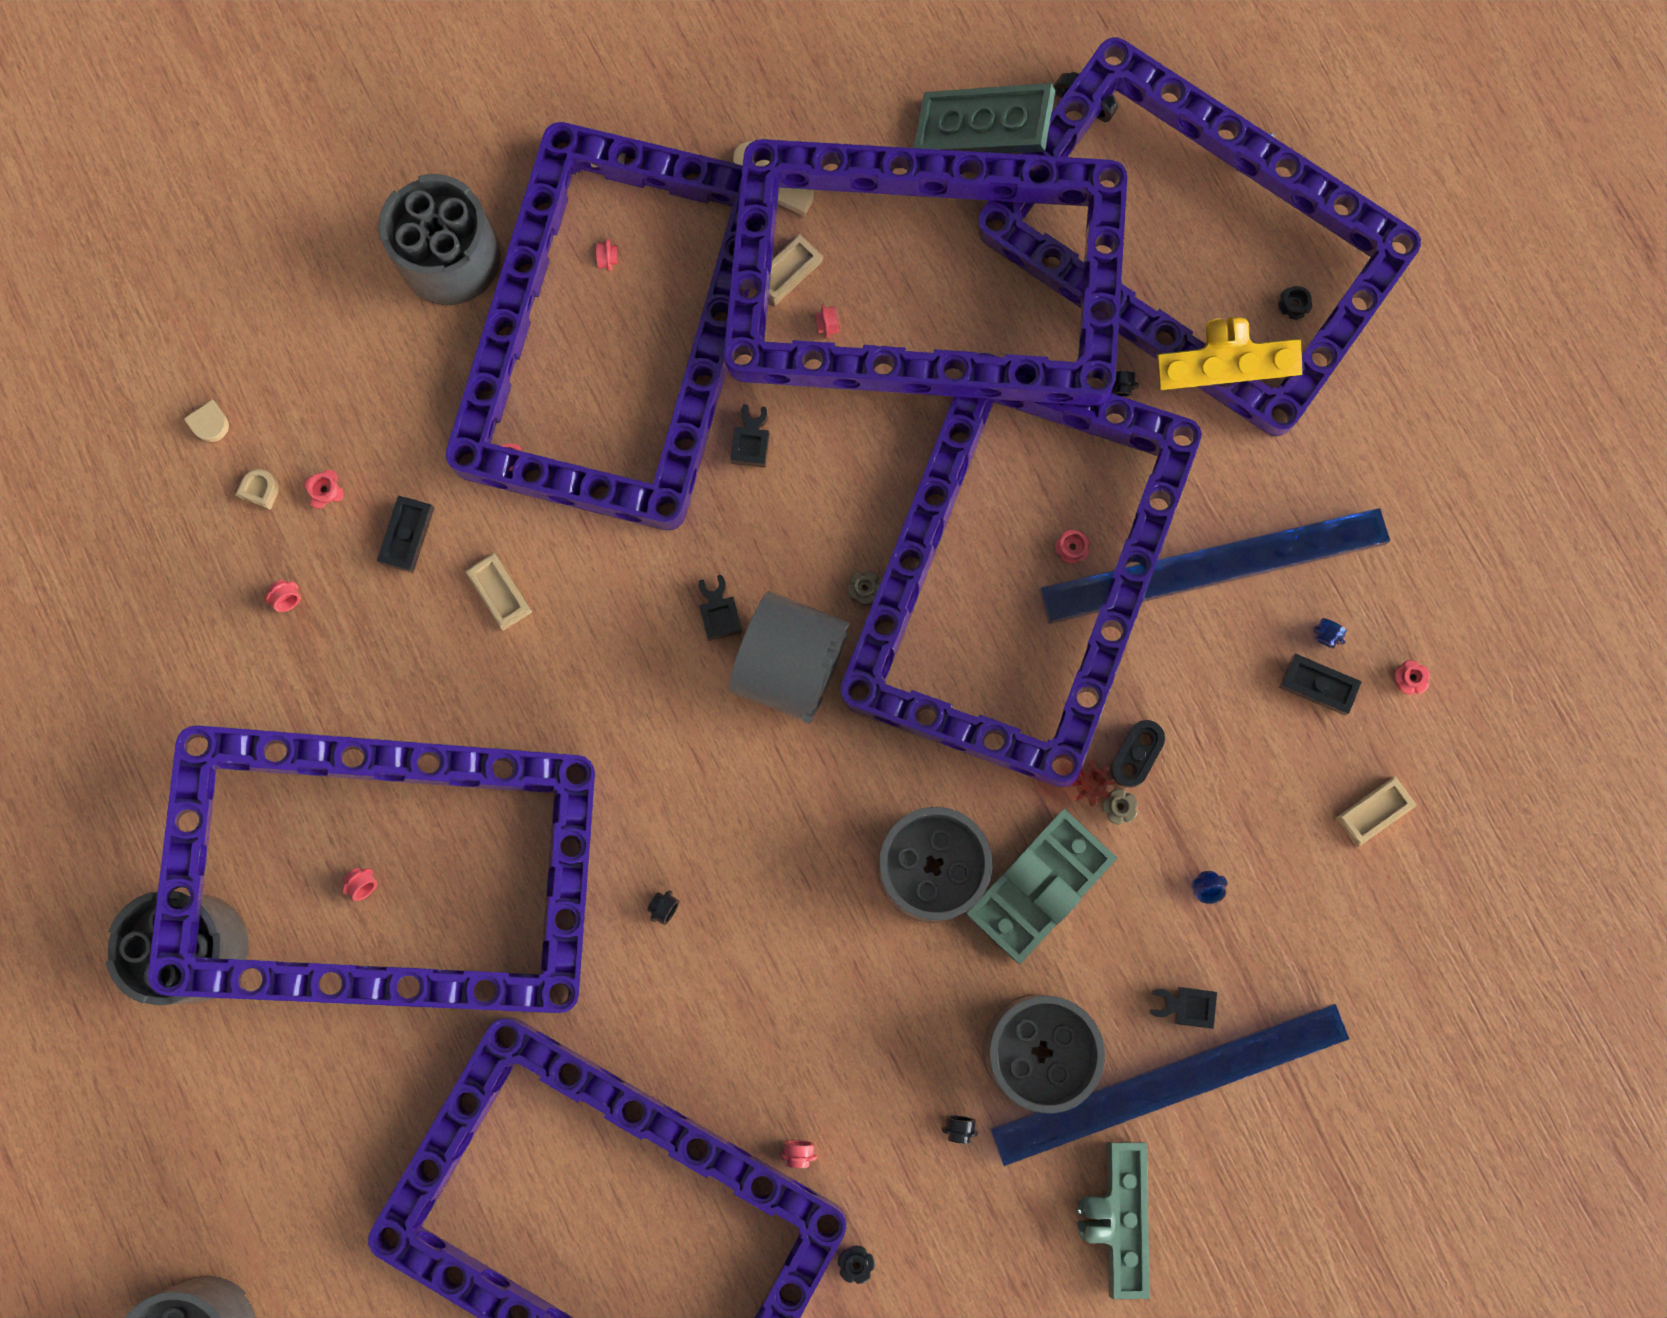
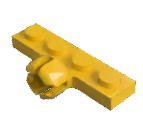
[1157,317,1303,390]

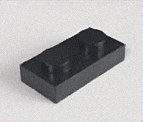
[377,495,434,573]
[1279,653,1362,716]

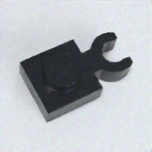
[730,404,770,468]
[699,575,743,641]
[1150,987,1217,1029]

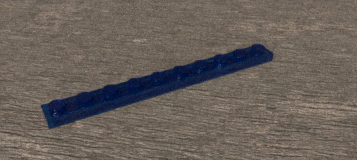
[1040,508,1390,624]
[990,1004,1350,1166]

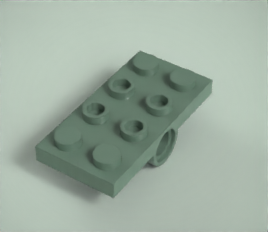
[966,808,1118,965]

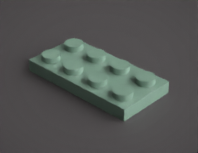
[913,83,1055,154]

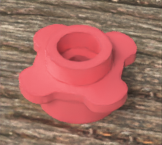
[304,470,344,509]

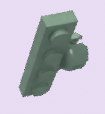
[1077,1141,1150,1299]

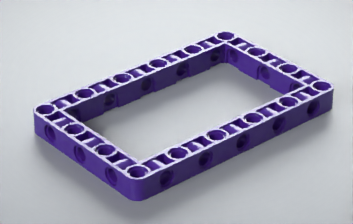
[979,37,1421,436]
[445,122,764,531]
[724,139,1127,406]
[840,353,1202,787]
[148,725,595,1013]
[368,1018,846,1318]

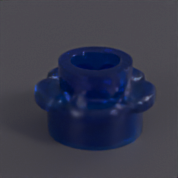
[1313,618,1348,649]
[1191,871,1228,904]

